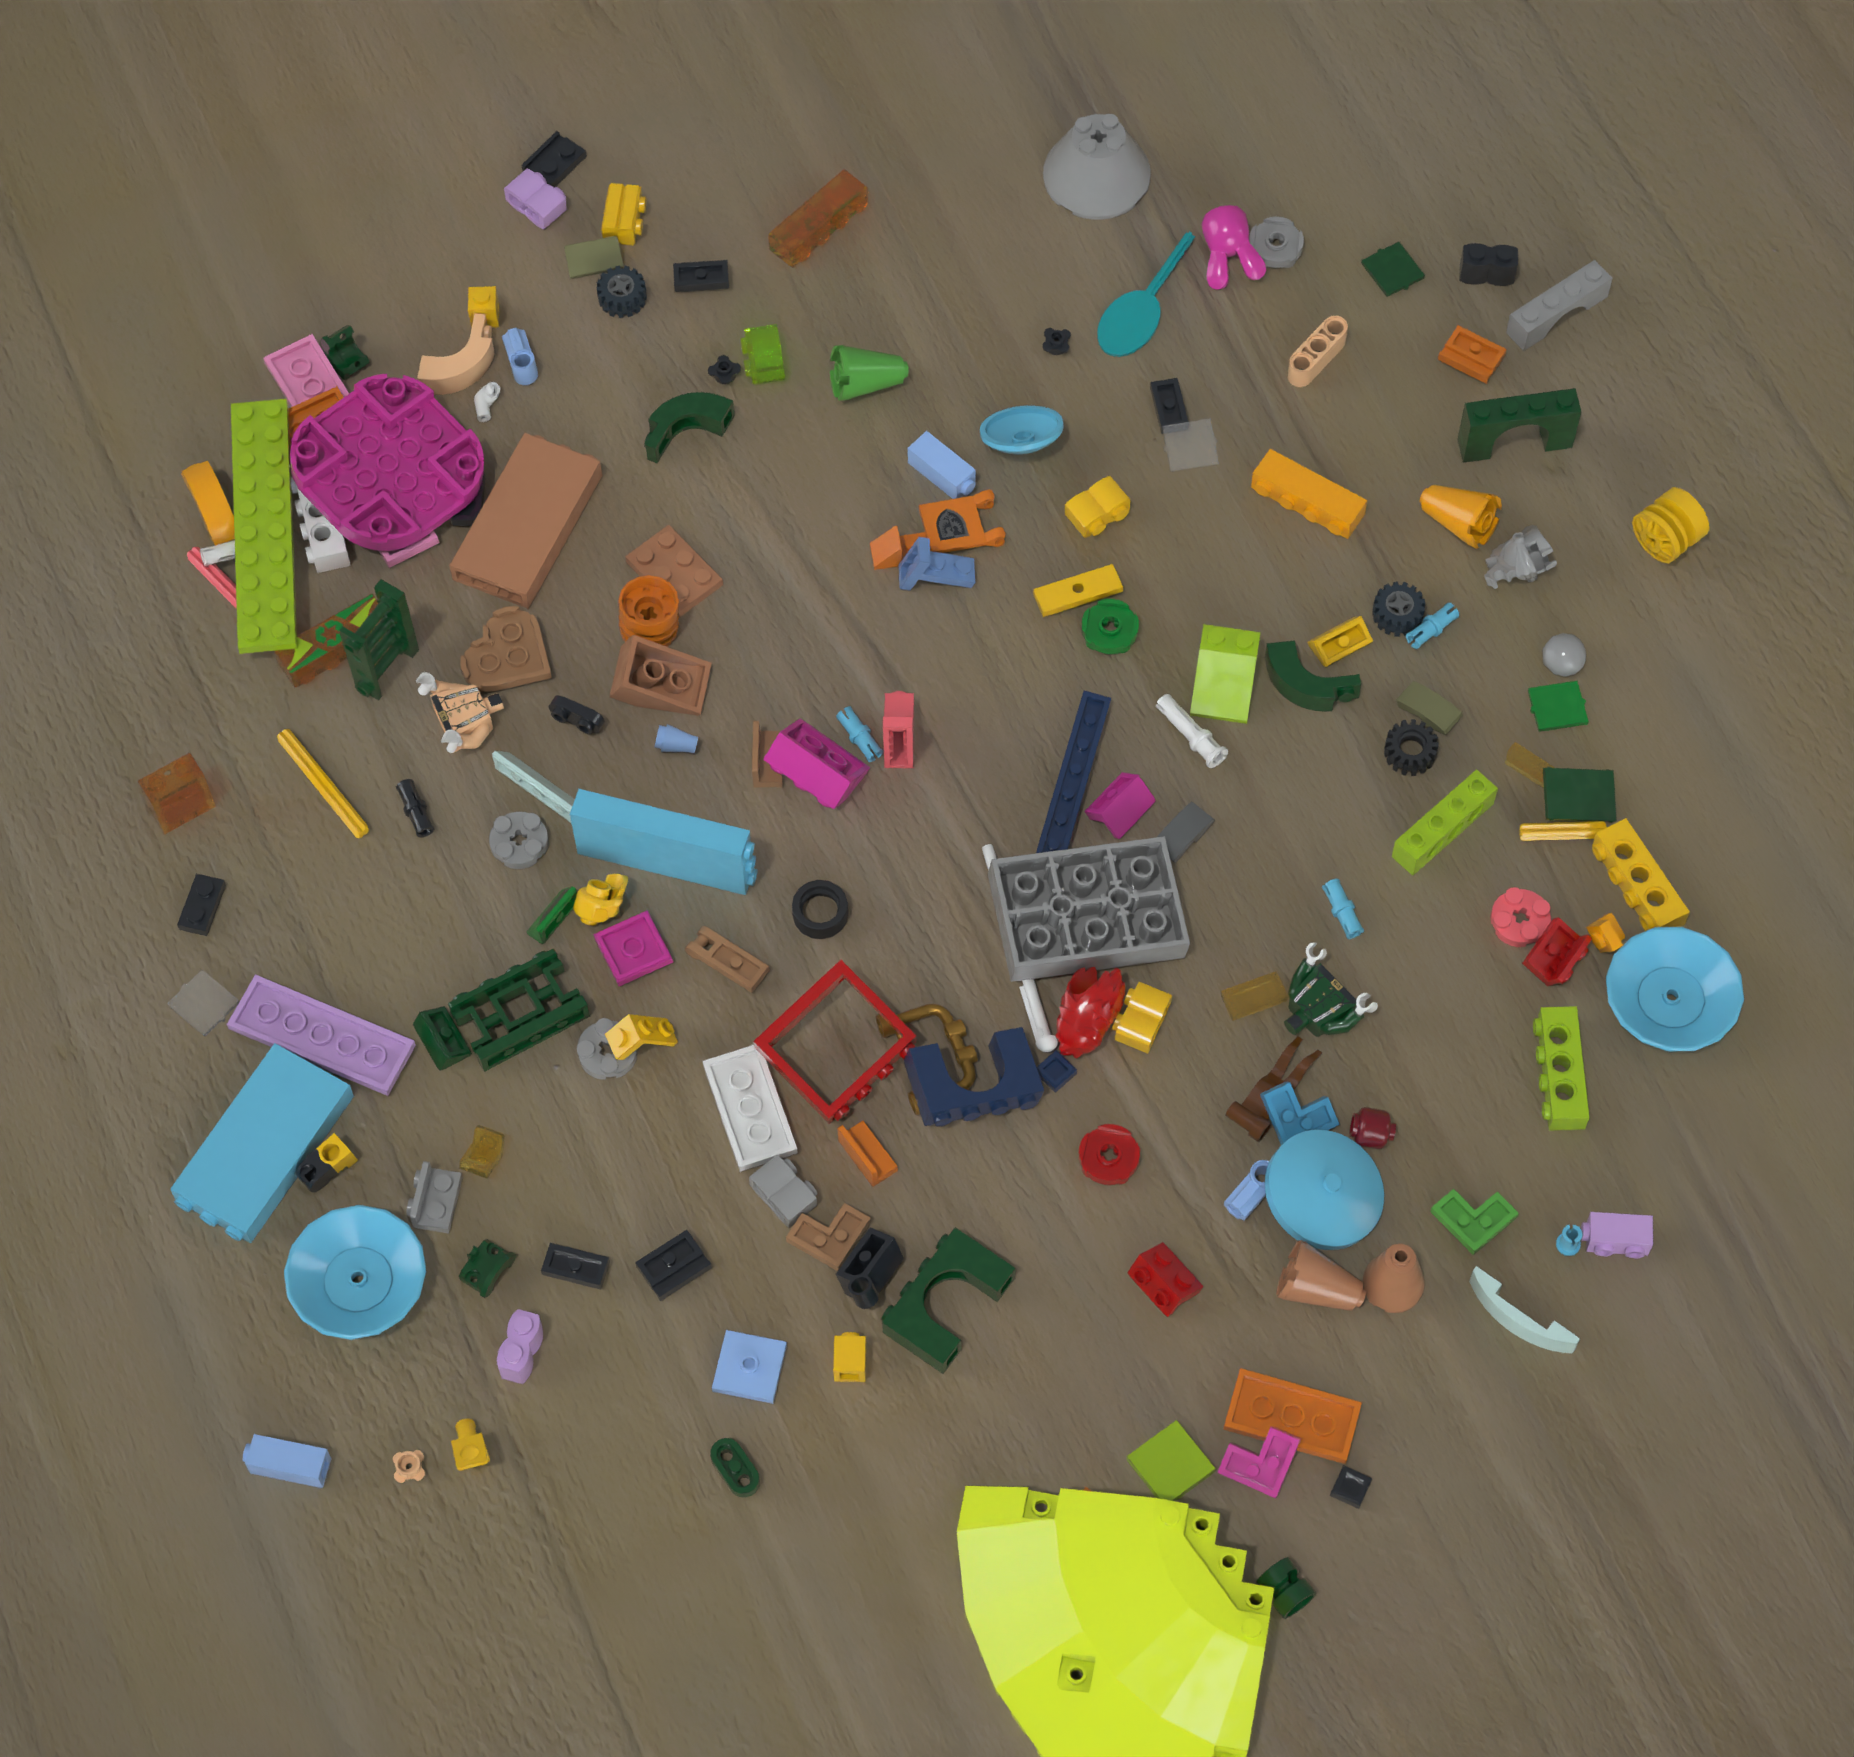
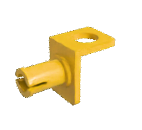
[451,1418,490,1471]

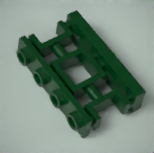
[448,949,590,1072]

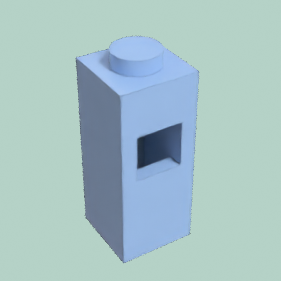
[907,431,976,499]
[243,1434,331,1488]

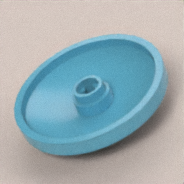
[1265,1130,1384,1250]

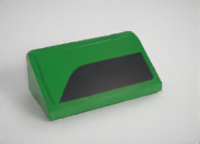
[526,886,577,944]

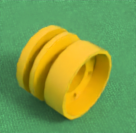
[1632,487,1710,564]

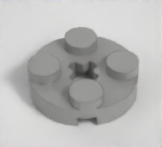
[1249,217,1304,268]
[489,812,549,869]
[577,1018,637,1080]

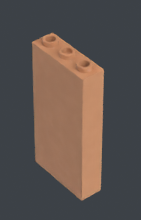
[449,433,602,609]

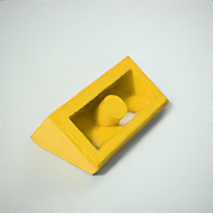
[1307,616,1373,667]

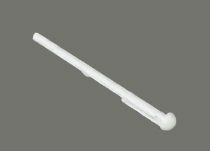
[982,844,1058,1052]

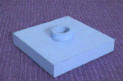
[712,1330,787,1404]

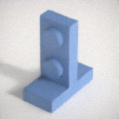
[899,537,975,591]

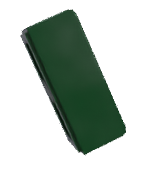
[413,1006,472,1071]

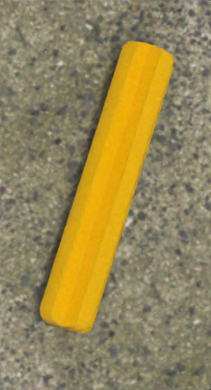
[1519,821,1607,841]

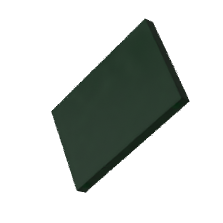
[1543,767,1617,823]

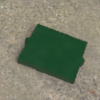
[1361,241,1425,297]

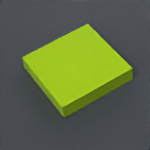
[1126,1420,1216,1501]

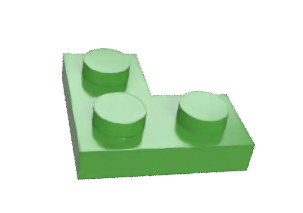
[1430,1189,1519,1255]

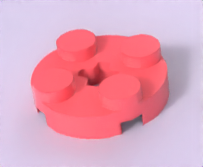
[1490,887,1551,947]

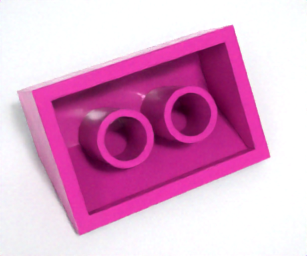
[763,718,870,809]

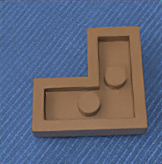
[786,1203,871,1271]

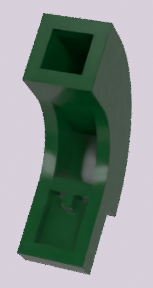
[644,392,735,463]
[1265,640,1361,712]

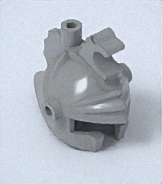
[1484,525,1557,589]

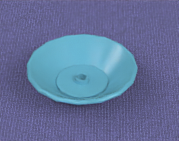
[1606,927,1744,1052]
[284,1205,426,1340]

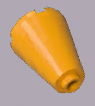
[1420,485,1502,549]

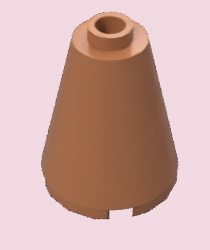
[1276,1240,1366,1311]
[1362,1243,1425,1313]

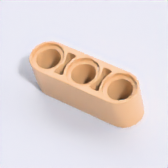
[1287,316,1348,387]

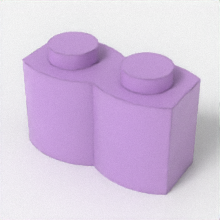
[504,169,567,229]
[497,1309,543,1384]

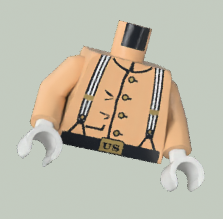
[416,672,504,753]

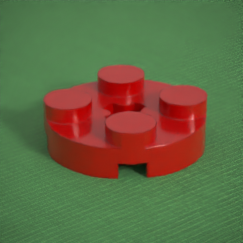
[1079,1124,1140,1185]

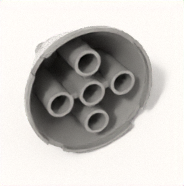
[1043,114,1151,220]

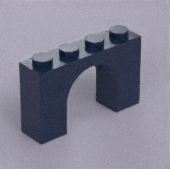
[904,1027,1044,1127]

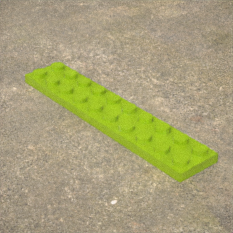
[231,398,297,654]

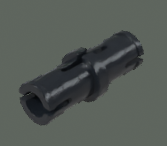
[396,779,435,838]

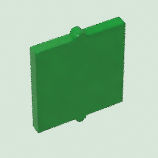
[1528,681,1589,732]

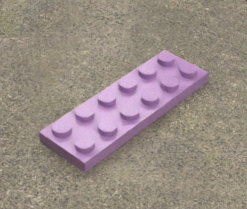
[227,975,416,1096]

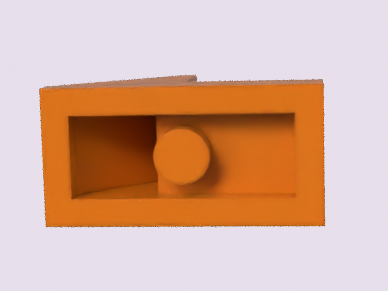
[870,526,926,570]

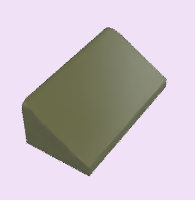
[564,236,624,279]

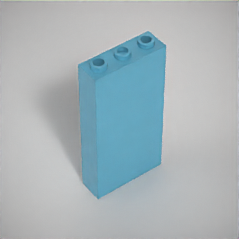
[570,789,758,895]
[170,1043,354,1243]

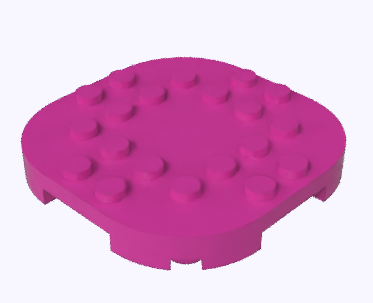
[290,374,484,551]

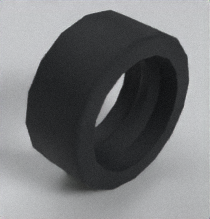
[792,880,848,939]

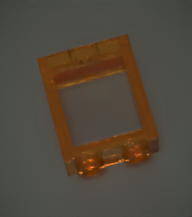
[138,753,216,835]

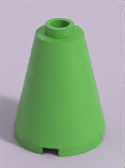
[830,345,908,401]

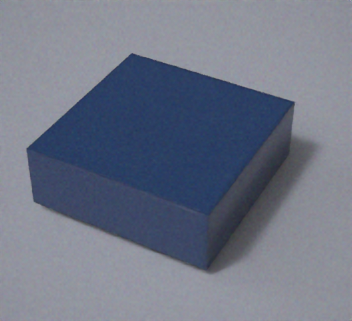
[1036,1050,1077,1093]

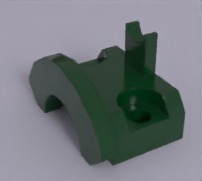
[321,325,370,380]
[459,1239,517,1298]

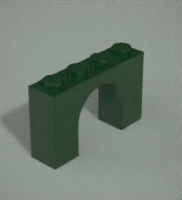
[1457,388,1582,463]
[881,1227,1016,1374]

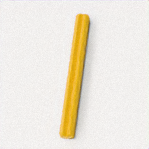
[277,729,369,838]

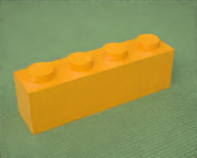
[1251,449,1367,539]

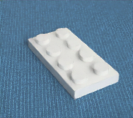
[702,1045,798,1172]

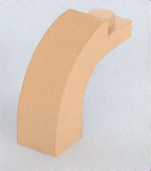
[417,313,495,395]

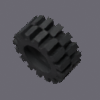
[1384,719,1439,776]

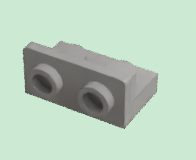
[406,1161,463,1233]

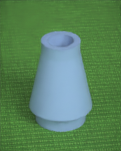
[654,724,698,754]

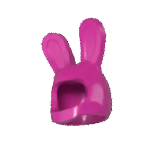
[1201,205,1266,290]

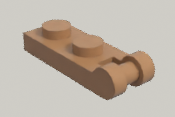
[685,926,769,993]

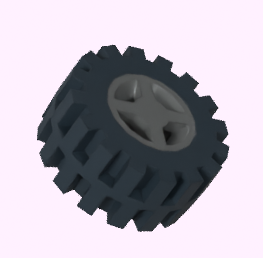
[597,265,647,318]
[1372,581,1425,637]

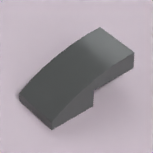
[1157,801,1215,863]

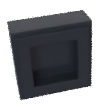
[1330,1465,1372,1509]

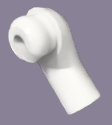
[474,382,500,422]

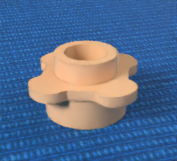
[393,1450,425,1483]

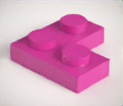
[1217,1426,1301,1498]

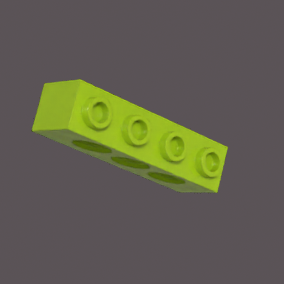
[1392,769,1498,876]
[1533,1006,1589,1131]

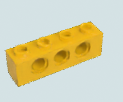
[1592,818,1690,931]

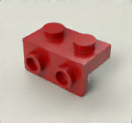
[1522,917,1592,987]
[1128,1242,1204,1317]

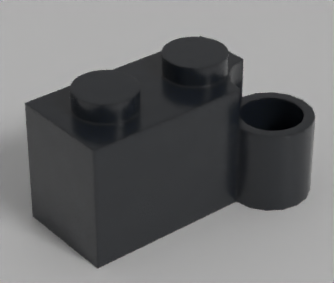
[836,1227,904,1309]

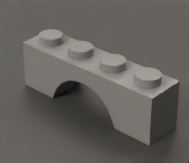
[1506,260,1612,351]

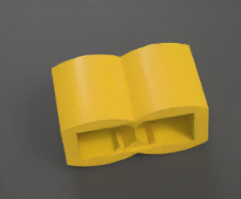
[1065,476,1130,538]
[1112,982,1172,1054]

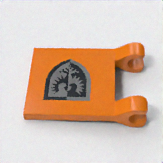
[918,490,1006,553]

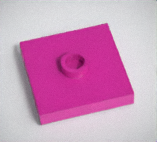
[593,910,673,987]

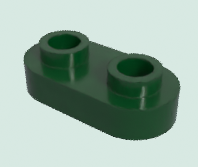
[710,1438,760,1497]

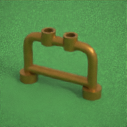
[876,1004,978,1115]

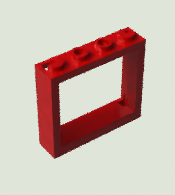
[753,960,917,1124]

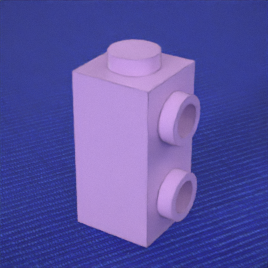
[1581,1212,1653,1258]

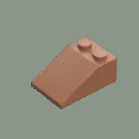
[609,635,712,716]

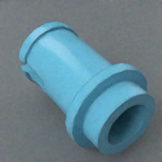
[1556,1225,1582,1256]

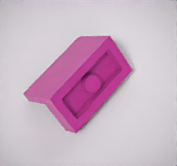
[1084,772,1156,839]

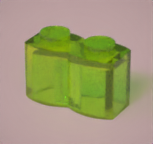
[740,324,785,385]

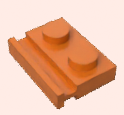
[1438,325,1507,384]

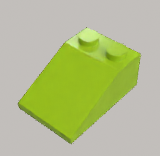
[1190,624,1261,724]

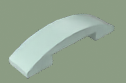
[1469,1266,1580,1354]

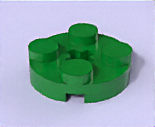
[1081,599,1139,654]

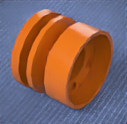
[618,575,679,647]

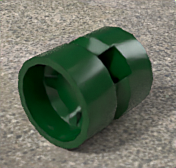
[1256,1557,1316,1619]

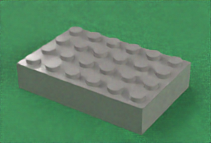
[988,836,1190,982]

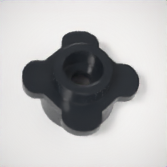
[1042,328,1071,355]
[708,355,741,384]

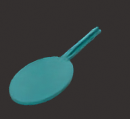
[1097,232,1195,357]

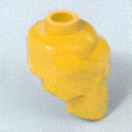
[573,874,628,926]

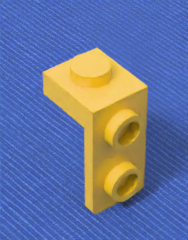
[605,1014,678,1060]

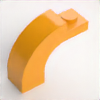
[181,460,235,545]

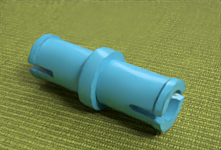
[1406,603,1459,649]
[836,706,884,762]
[1322,879,1364,939]

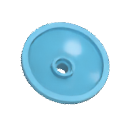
[980,406,1064,455]

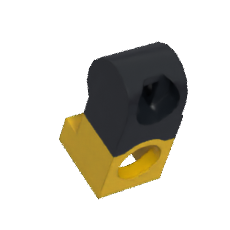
[295,1133,359,1192]

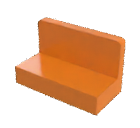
[837,1121,898,1187]

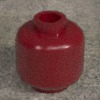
[1349,1107,1396,1149]

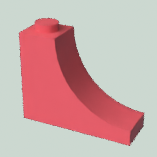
[883,691,914,768]

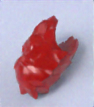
[1055,967,1125,1059]

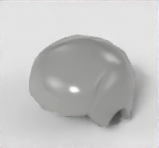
[1542,633,1586,677]

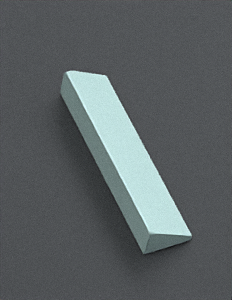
[492,751,575,823]

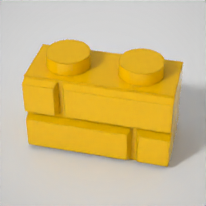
[601,183,647,246]

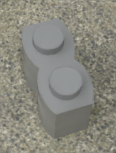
[749,1155,818,1228]

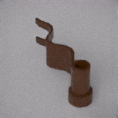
[1225,1036,1322,1143]

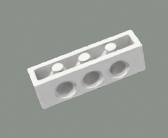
[291,477,351,573]

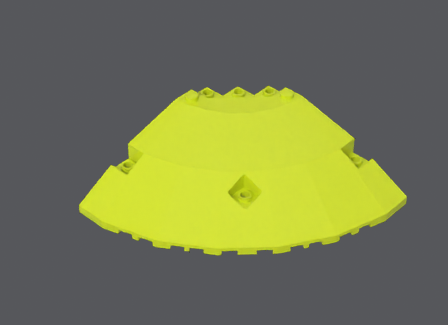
[957,1486,1274,1757]

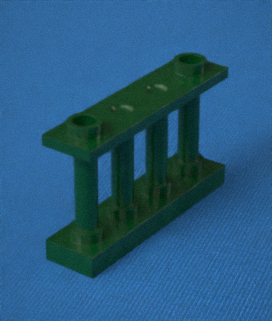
[339,579,419,701]

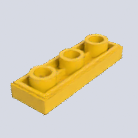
[1033,564,1123,617]

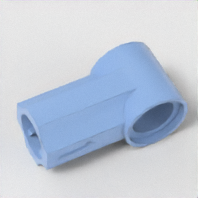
[502,327,538,385]
[1224,1160,1269,1221]

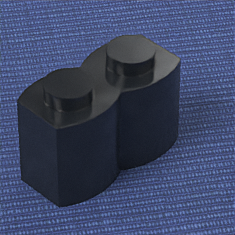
[1459,243,1518,286]

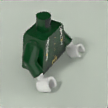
[1284,942,1378,1037]

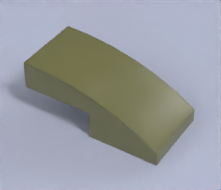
[1396,681,1463,735]

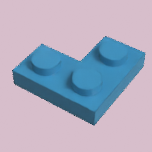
[1260,1081,1340,1145]

